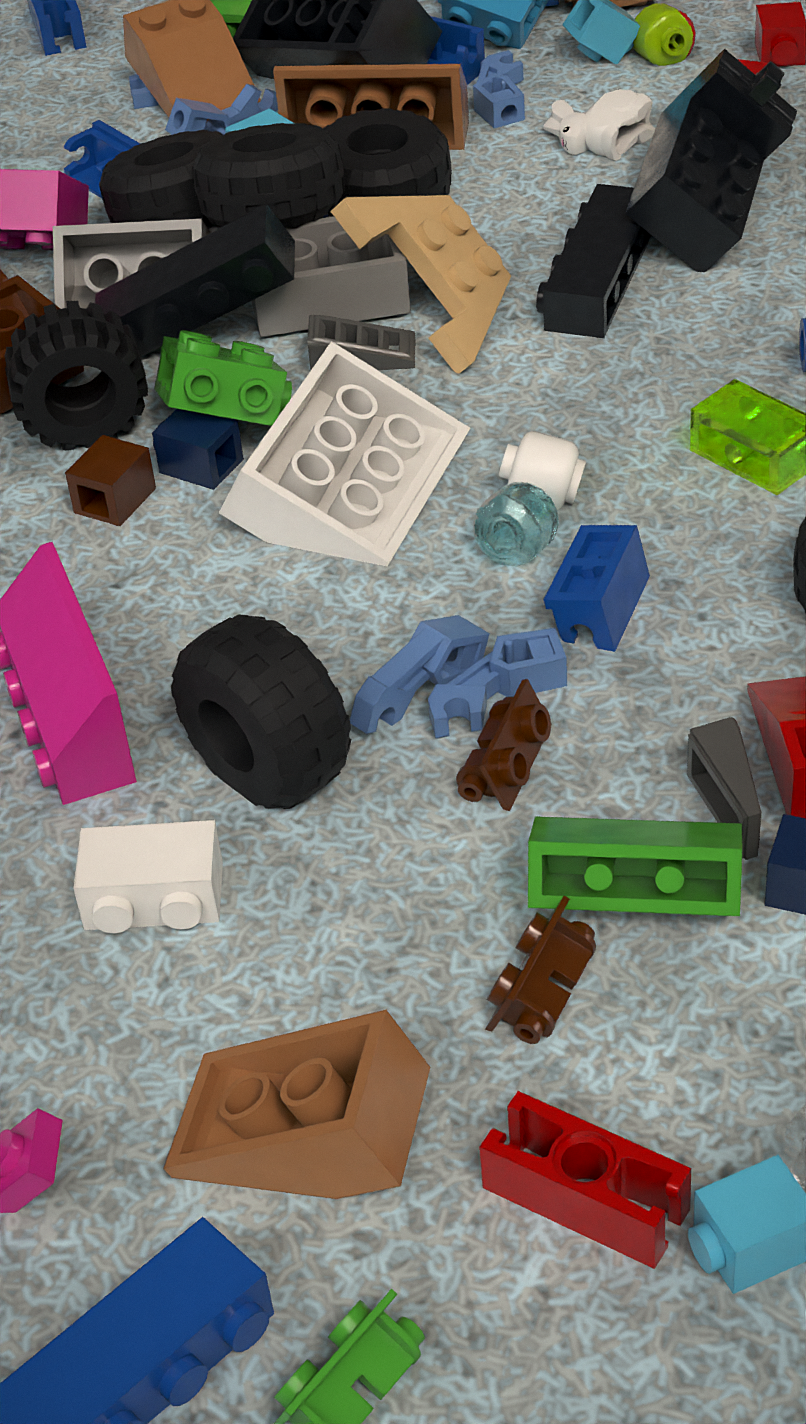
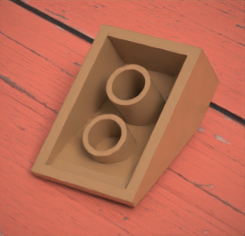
[123,0,261,122]
[163,1010,431,1199]

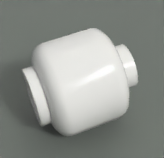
[499,431,586,511]

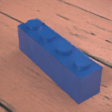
[0,1217,274,1424]

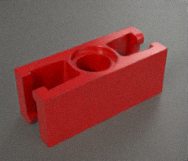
[479,1091,691,1269]

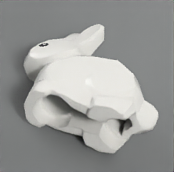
[543,89,655,161]

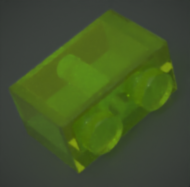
[690,379,806,495]

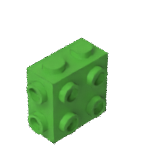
[154,331,292,426]

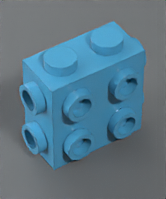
[438,0,548,49]

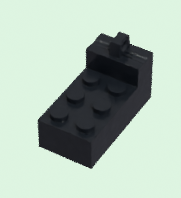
[233,0,442,79]
[625,49,797,272]

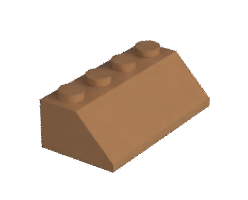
[273,64,469,150]

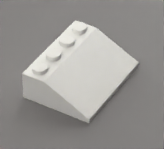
[219,341,471,566]

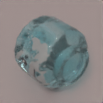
[473,482,559,567]

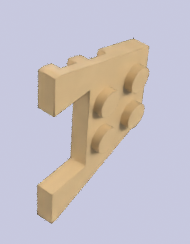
[330,195,511,374]

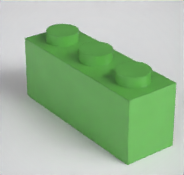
[528,816,742,916]

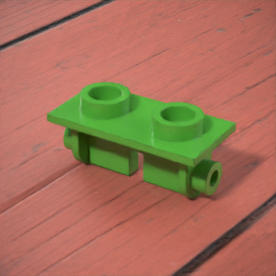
[274,1289,425,1424]

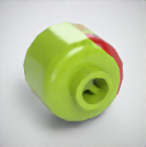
[633,3,696,66]

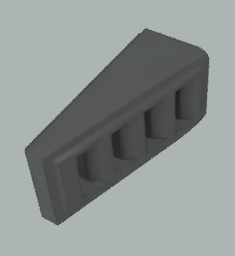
[307,315,416,370]
[687,717,762,860]

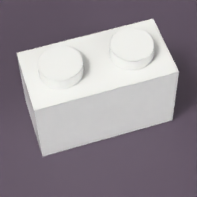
[73,820,223,933]

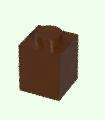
[65,435,156,526]

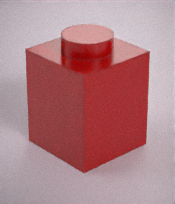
[755,2,806,67]

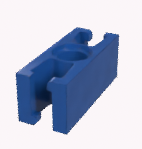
[27,0,87,56]

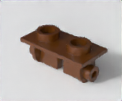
[456,679,552,811]
[485,895,596,1044]

